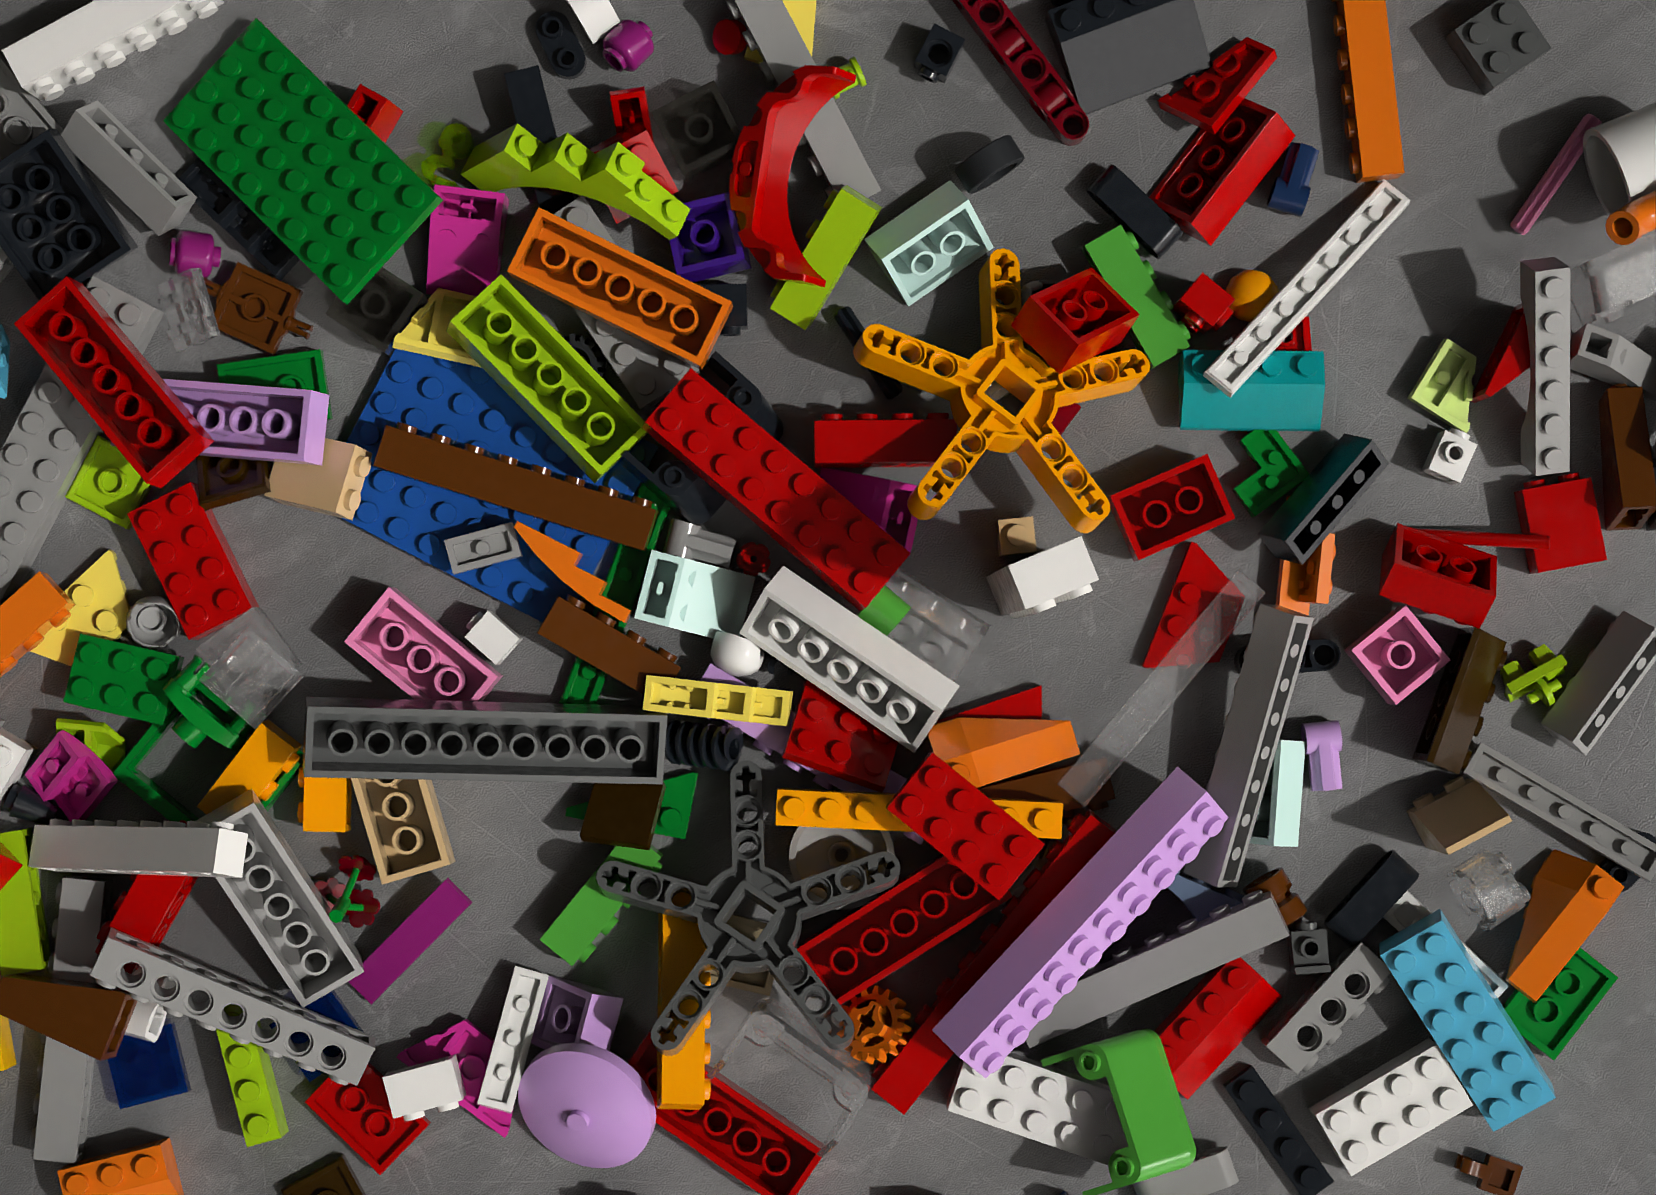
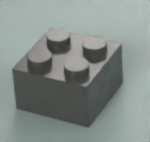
[1445,0,1552,96]

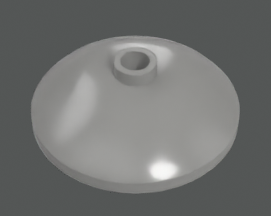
[789,826,895,910]

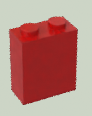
[1514,472,1607,574]

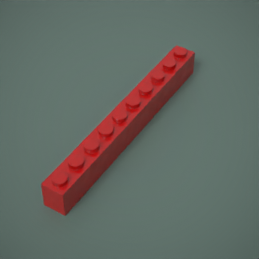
[870,809,1117,1115]

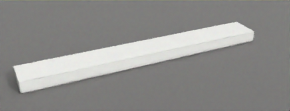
[1203,179,1411,398]

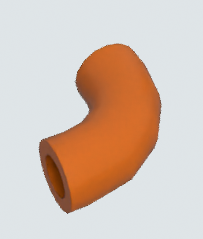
[1605,191,1656,245]

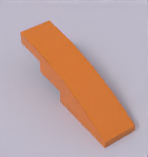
[514,521,633,623]

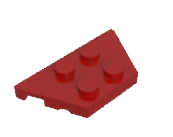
[1141,541,1245,668]

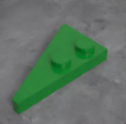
[565,772,698,839]

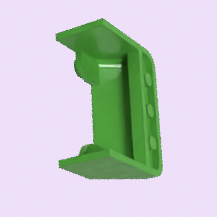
[1041,1029,1196,1195]

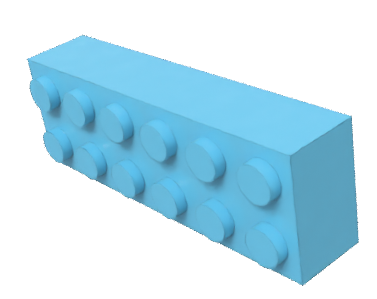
[1379,909,1556,1132]

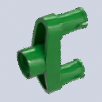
[162,654,267,751]

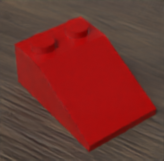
[1471,303,1530,403]

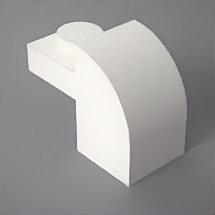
[566,0,620,43]

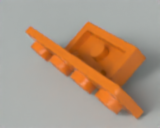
[1276,496,1336,616]

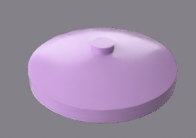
[518,1043,656,1168]

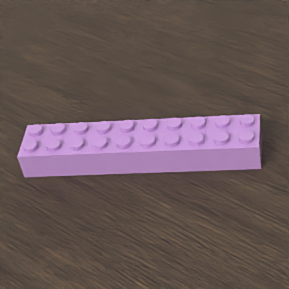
[932,766,1229,1078]

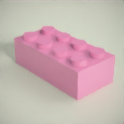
[344,587,503,701]

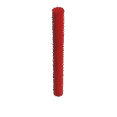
[1414,528,1550,550]

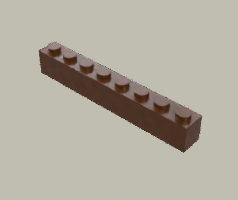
[373,422,658,552]

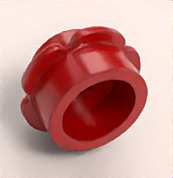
[736,542,771,576]

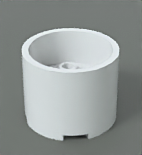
[1583,102,1656,216]

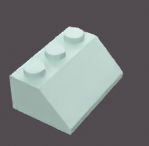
[864,180,994,307]
[1250,739,1306,847]

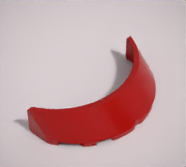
[729,65,856,287]

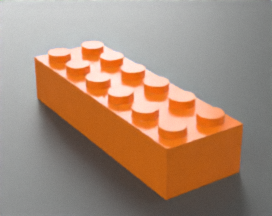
[507,207,733,370]

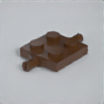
[198,262,313,355]

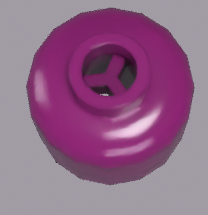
[602,19,654,72]
[169,230,221,278]

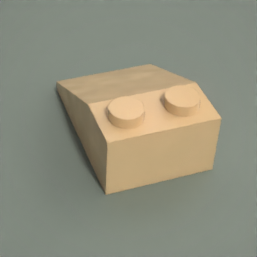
[1407,776,1512,855]

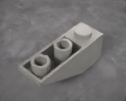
[1570,323,1656,401]

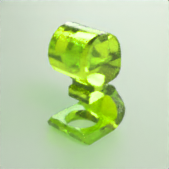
[421,123,474,187]

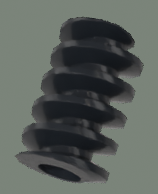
[665,720,743,771]

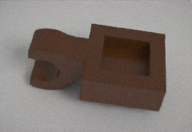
[1454,1153,1523,1195]

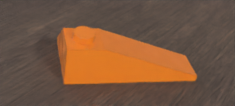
[927,717,1080,788]

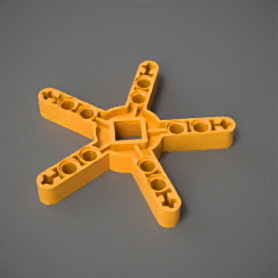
[853,248,1150,533]

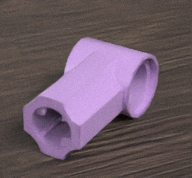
[1301,720,1342,791]

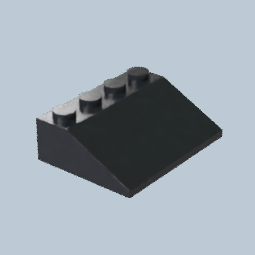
[1045,0,1212,115]
[0,129,138,300]

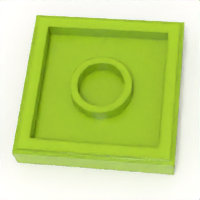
[65,435,153,530]

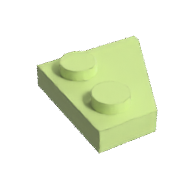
[1407,338,1476,433]

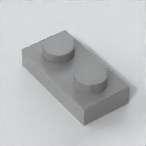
[444,522,523,575]

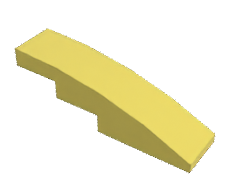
[643,675,793,726]

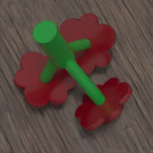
[314,855,380,928]

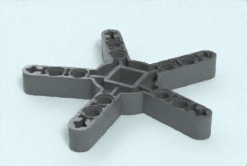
[596,761,900,1056]

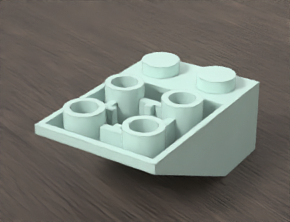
[634,550,755,638]

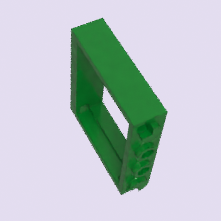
[113,675,303,822]

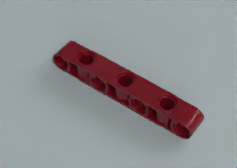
[952,0,1089,146]

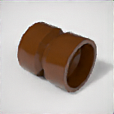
[1243,867,1307,925]

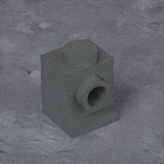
[1287,921,1331,975]

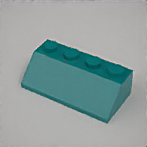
[1178,350,1325,431]

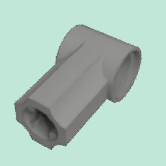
[662,518,736,568]

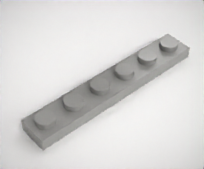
[1462,742,1656,882]

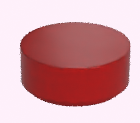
[712,19,747,55]

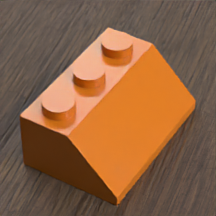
[57,1138,184,1195]

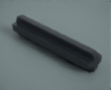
[834,306,903,400]

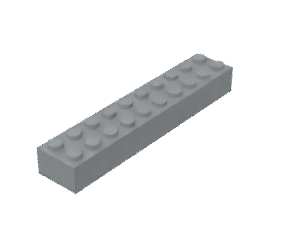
[0,276,165,605]

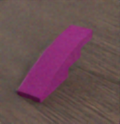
[348,878,473,1005]

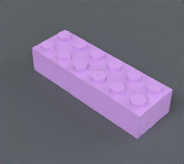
[111,379,330,466]

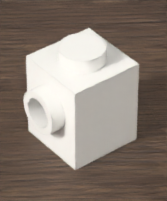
[1421,428,1478,485]
[465,611,523,665]

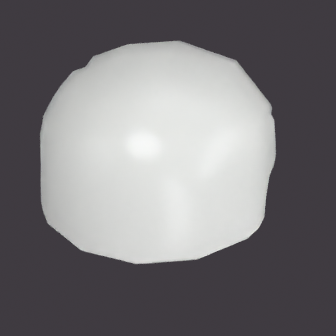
[710,631,764,677]

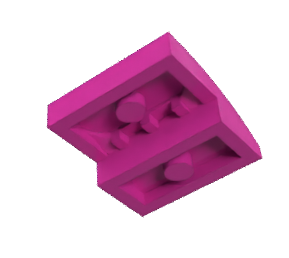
[25,730,118,822]

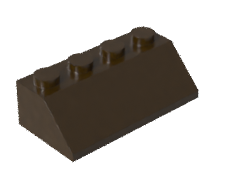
[1412,627,1507,774]

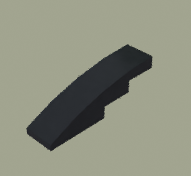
[504,65,574,213]
[178,158,300,281]

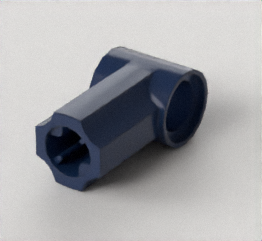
[1267,142,1319,217]

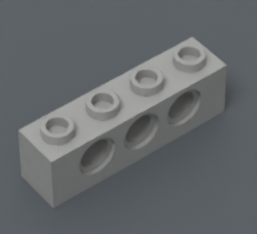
[1261,942,1391,1075]

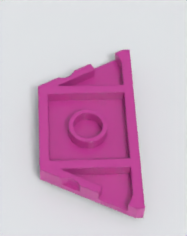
[396,1019,515,1138]

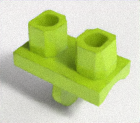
[1500,644,1567,707]

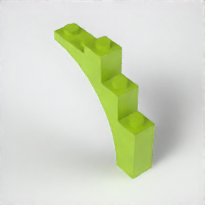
[460,123,690,240]

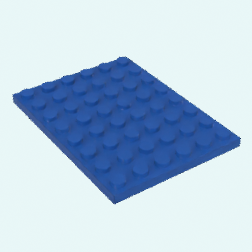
[342,320,659,622]

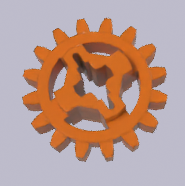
[836,986,911,1065]

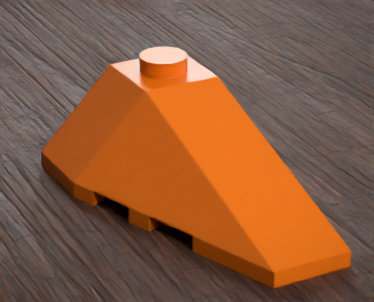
[1506,849,1625,1003]

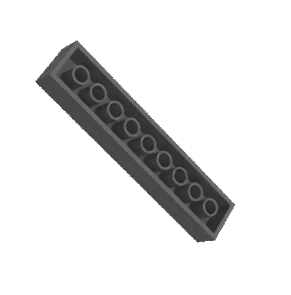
[302,697,667,784]

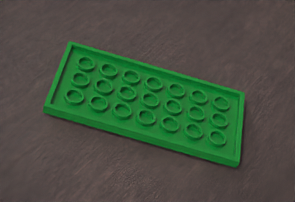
[163,18,443,305]

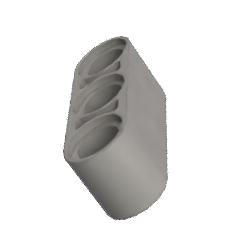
[1133,1146,1239,1195]

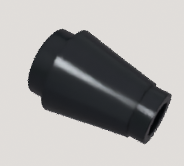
[2,784,59,825]

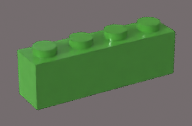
[1081,225,1191,370]
[539,845,664,966]

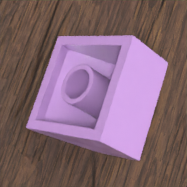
[531,975,624,1051]

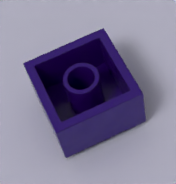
[670,192,752,282]

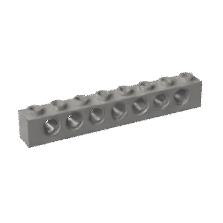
[90,928,375,1086]

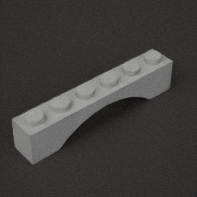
[1520,257,1570,476]

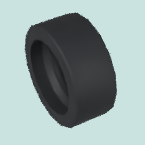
[955,135,1025,194]

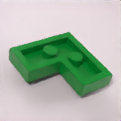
[1232,430,1309,518]

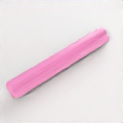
[1510,114,1602,235]

